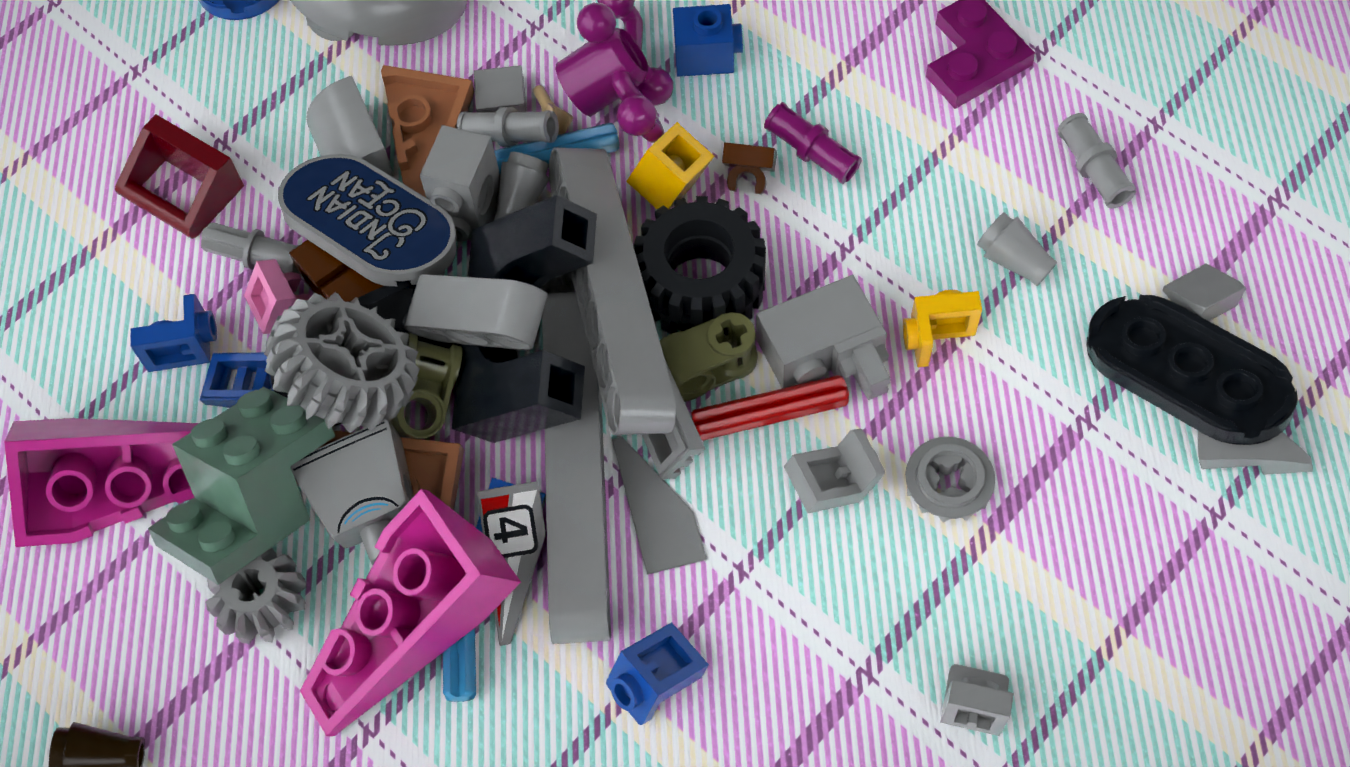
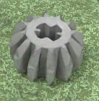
[206,548,306,645]

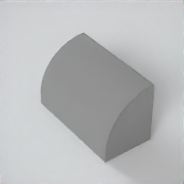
[306,75,394,177]

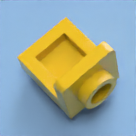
[903,290,982,367]

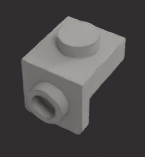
[784,429,885,513]

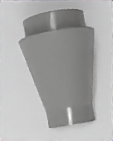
[494,152,550,221]
[977,212,1058,286]

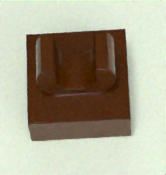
[722,142,777,195]

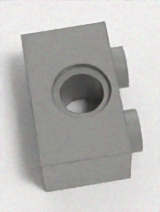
[420,125,500,242]

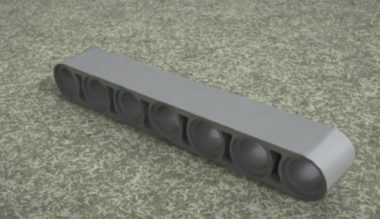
[549,147,676,435]
[542,292,611,644]

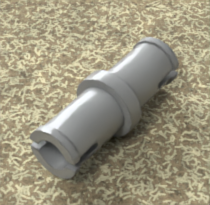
[456,107,559,147]
[1058,113,1136,209]

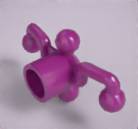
[555,0,673,143]

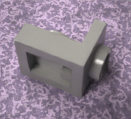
[940,664,1014,736]

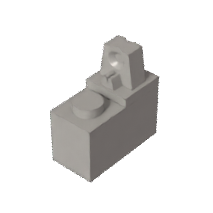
[756,275,890,400]

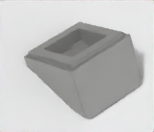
[1162,263,1246,321]

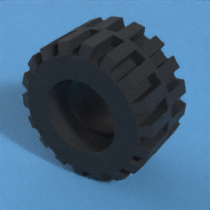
[633,196,766,336]

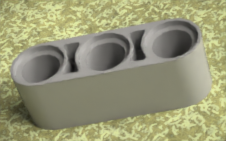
[404,274,548,350]

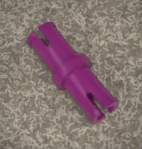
[764,102,862,184]

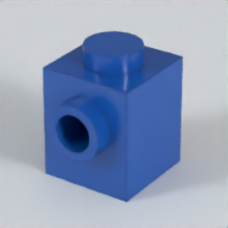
[673,4,743,77]

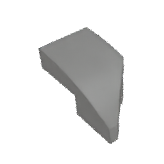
[1198,431,1313,475]

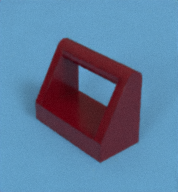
[115,114,244,239]

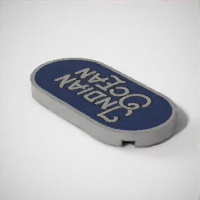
[278,154,457,287]

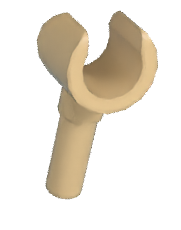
[533,85,573,135]

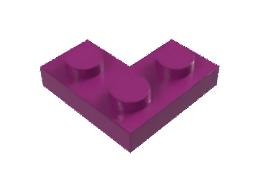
[926,0,1035,109]

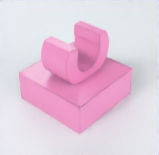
[244,259,311,334]

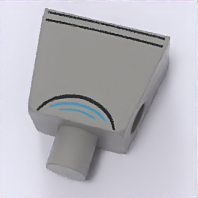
[291,418,414,565]

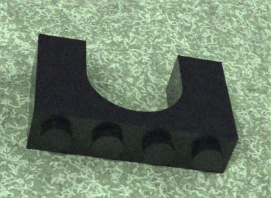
[451,195,597,443]

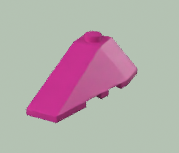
[4,418,198,547]
[300,489,521,736]

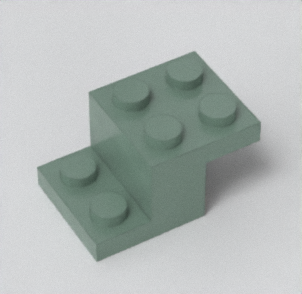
[148,387,335,585]

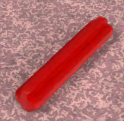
[691,375,849,441]

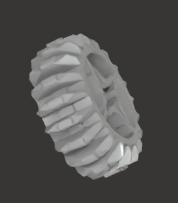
[264,292,420,433]

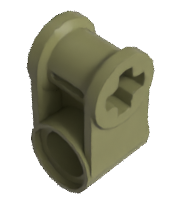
[660,312,758,402]
[390,332,462,439]

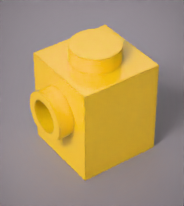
[626,122,715,209]

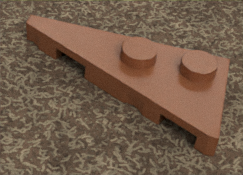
[381,65,475,197]

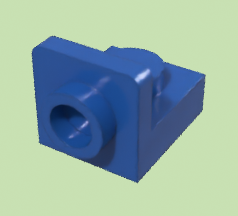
[130,294,217,372]
[606,622,709,725]

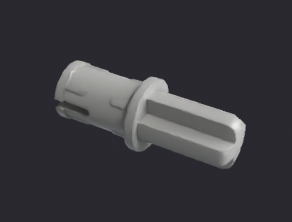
[201,222,299,274]

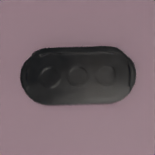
[1086,295,1298,445]

